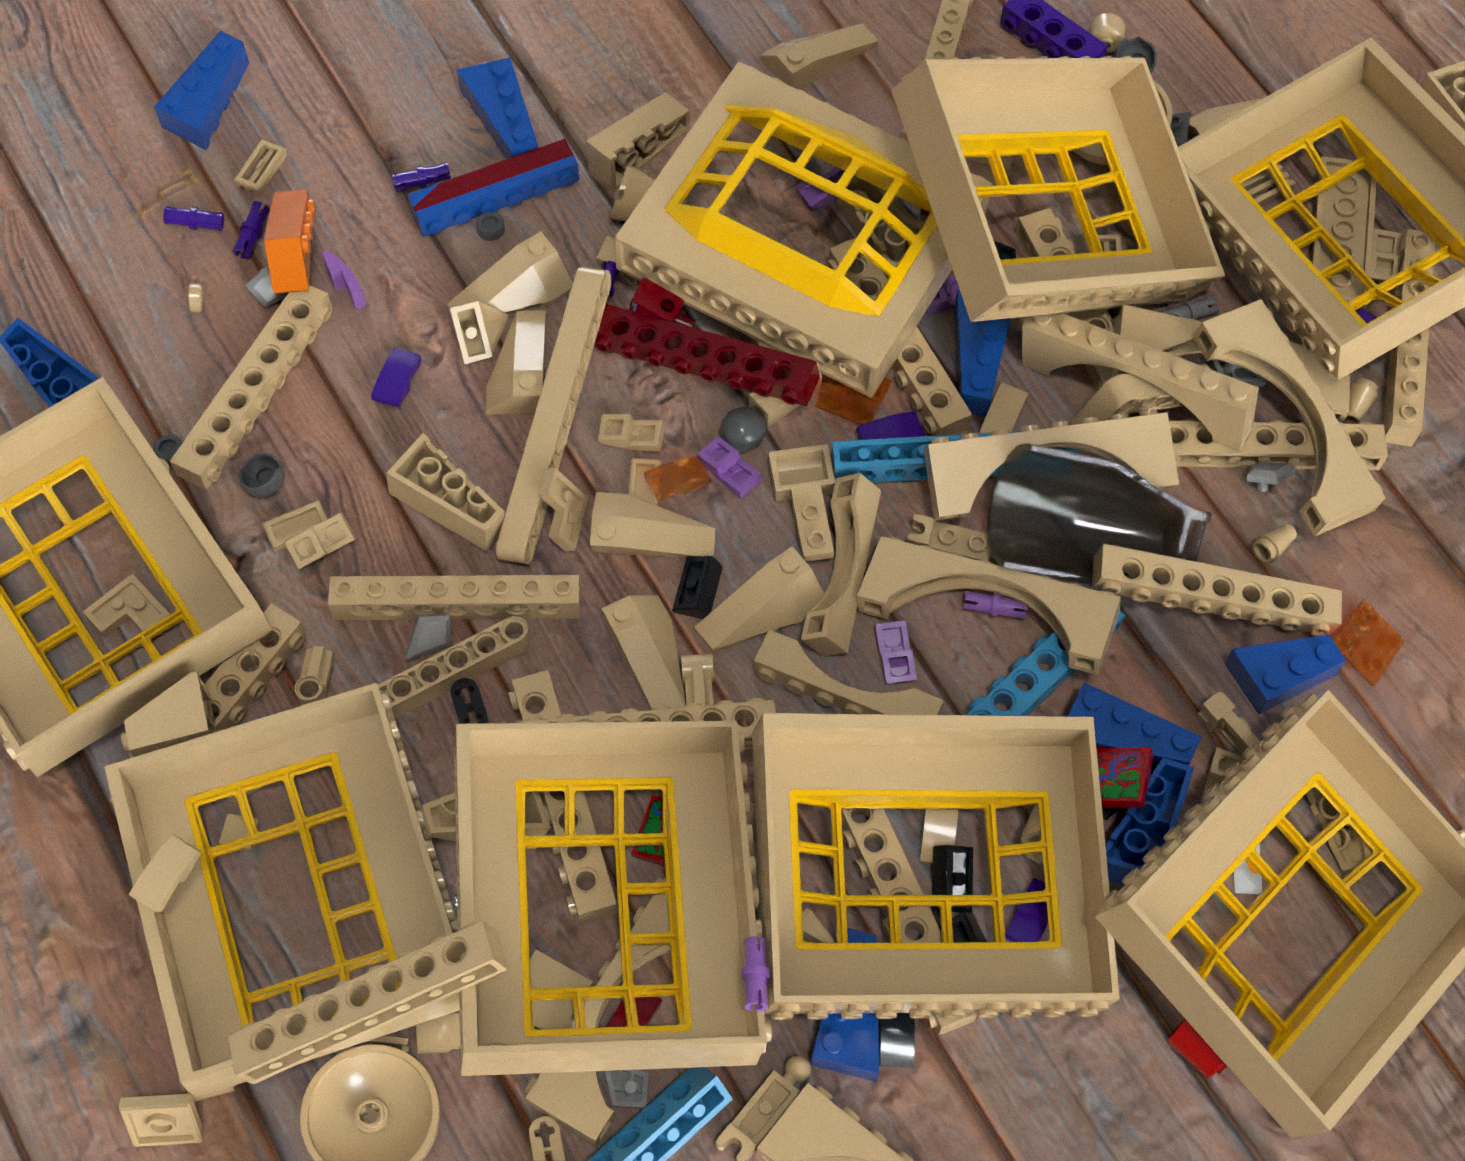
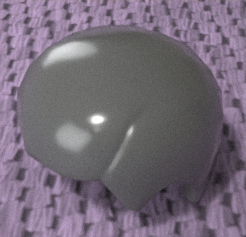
[1115,36,1157,73]
[718,407,767,454]
[238,453,285,497]

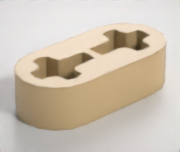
[529,1116,566,1161]

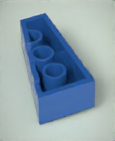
[154,31,249,151]
[456,57,538,159]
[954,289,1011,417]
[0,318,99,407]
[1067,683,1202,770]
[1106,758,1194,885]
[811,928,879,1082]

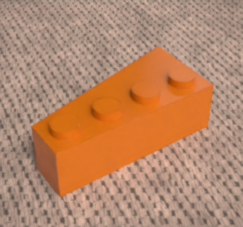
[264,189,316,293]

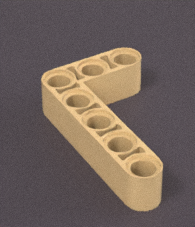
[1070,364,1210,425]

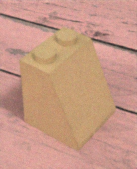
[121,671,217,758]

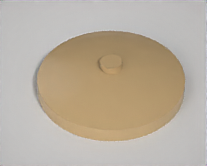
[300,1044,441,1161]

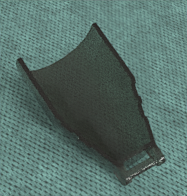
[988,443,1212,583]

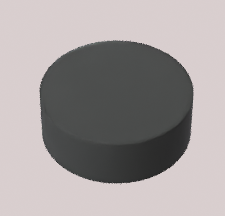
[476,212,505,241]
[153,435,182,466]

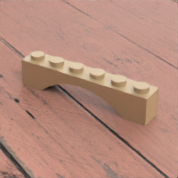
[801,473,881,656]
[753,629,944,715]

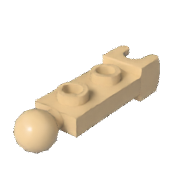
[907,514,1018,567]
[1197,691,1261,756]
[714,1055,811,1161]

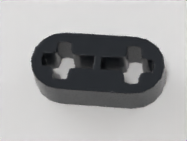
[450,678,489,724]

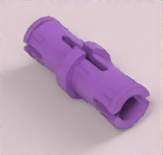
[963,590,1027,620]
[741,936,770,1012]

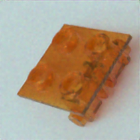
[815,377,892,425]
[1333,599,1405,686]

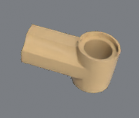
[294,646,335,706]
[681,654,714,706]

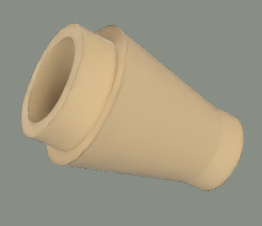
[1344,378,1378,424]
[1252,524,1297,563]

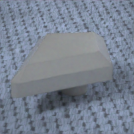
[245,266,289,307]
[1210,359,1266,386]
[1246,463,1296,492]
[405,613,451,661]
[604,1070,650,1109]

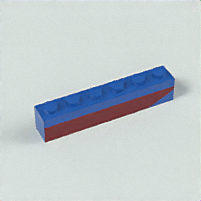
[407,139,580,236]

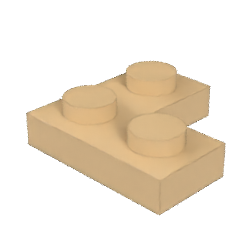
[538,468,588,552]
[83,573,170,637]

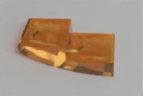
[644,456,711,501]

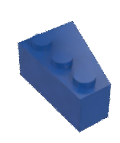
[1224,635,1346,715]

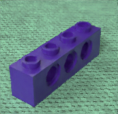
[1000,0,1108,58]

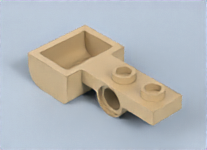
[768,444,835,562]

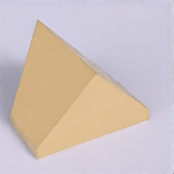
[449,300,509,364]

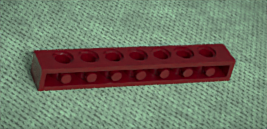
[594,304,820,406]

